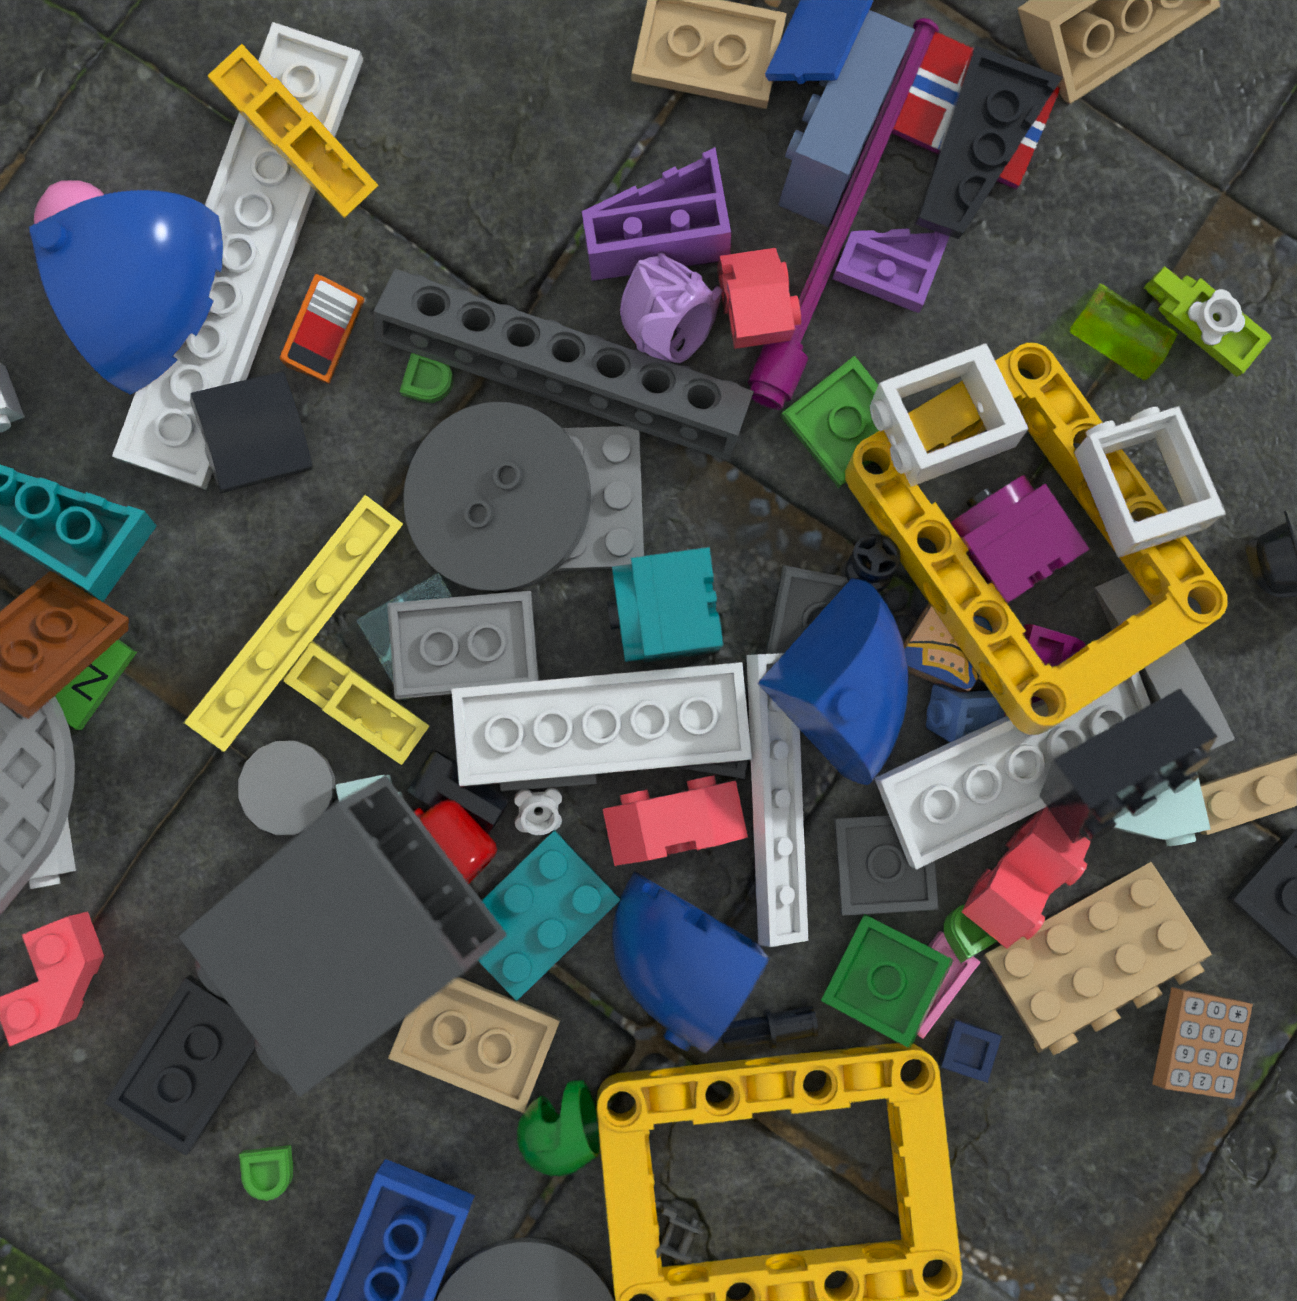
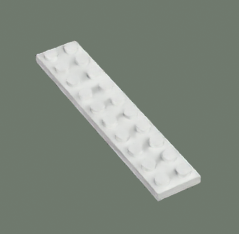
[112,22,363,490]

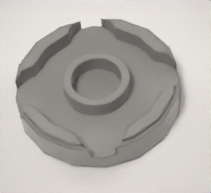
[238,741,335,835]

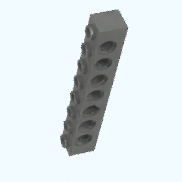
[374,269,754,462]

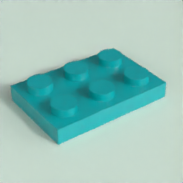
[478,830,621,1001]

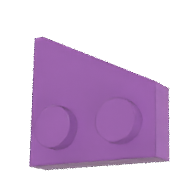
[832,229,950,313]

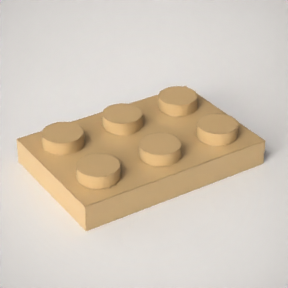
[632,0,787,109]
[388,977,561,1113]

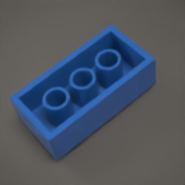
[325,1159,475,1301]

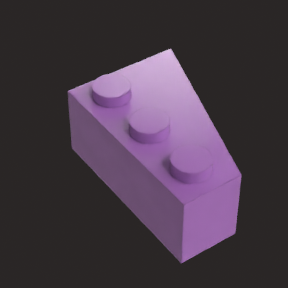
[582,147,731,281]

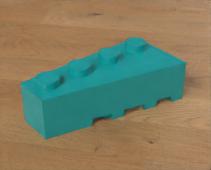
[0,465,157,602]

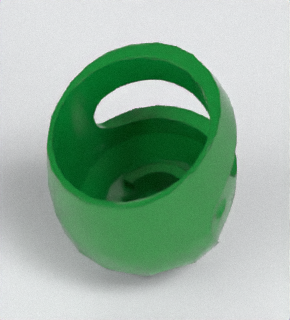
[516,1080,601,1177]

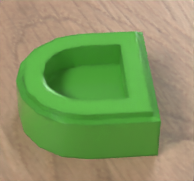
[399,353,454,403]
[944,904,997,963]
[239,1145,293,1201]

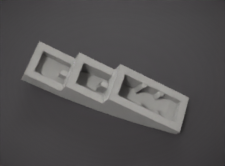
[1093,572,1235,751]

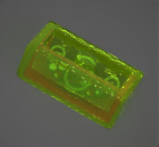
[1070,283,1178,380]

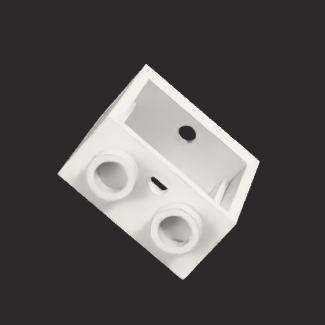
[870,343,1028,487]
[1074,406,1226,558]

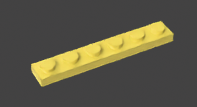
[184,495,403,752]

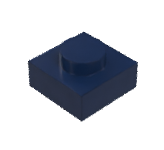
[938,1018,1002,1083]

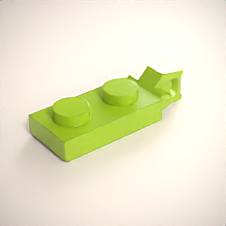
[1144,266,1272,377]

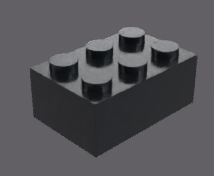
[1039,688,1218,843]

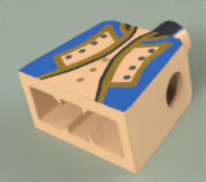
[903,603,992,692]

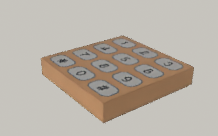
[1152,987,1253,1099]

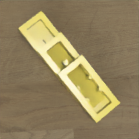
[282,641,430,765]

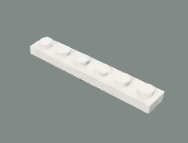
[746,653,808,947]

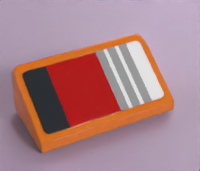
[280,274,365,384]

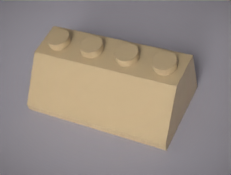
[1018,0,1220,104]

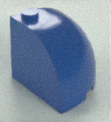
[29,190,223,395]
[757,578,908,785]
[612,871,769,1053]

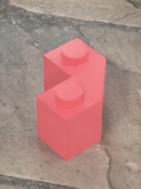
[717,248,801,349]
[603,775,748,866]
[962,807,1091,949]
[0,911,104,1046]

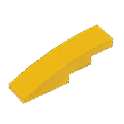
[207,44,379,218]

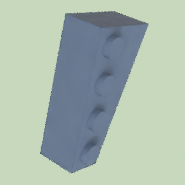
[778,10,915,227]

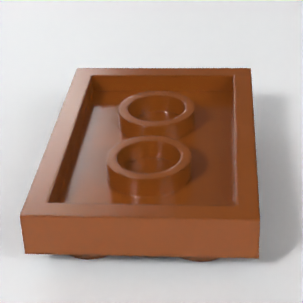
[0,570,129,719]

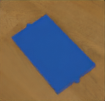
[765,0,874,84]

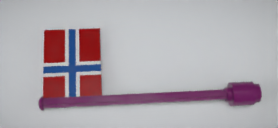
[748,18,1061,410]

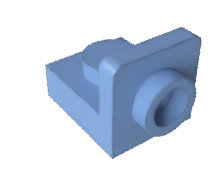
[926,684,1005,742]

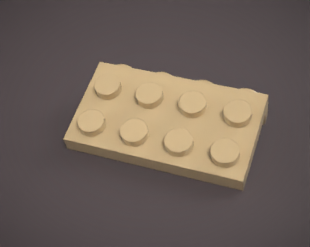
[984,862,1212,1056]

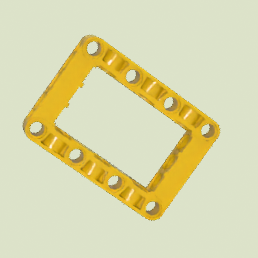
[845,343,1228,735]
[597,1043,962,1301]

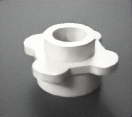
[1188,289,1245,345]
[514,788,562,835]

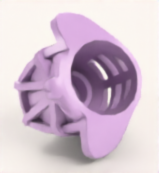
[620,252,723,363]

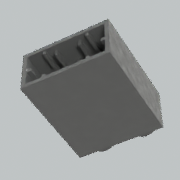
[179,776,507,1098]

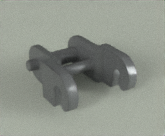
[655,1200,704,1265]

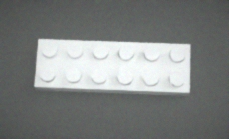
[451,662,752,786]
[874,672,1151,870]

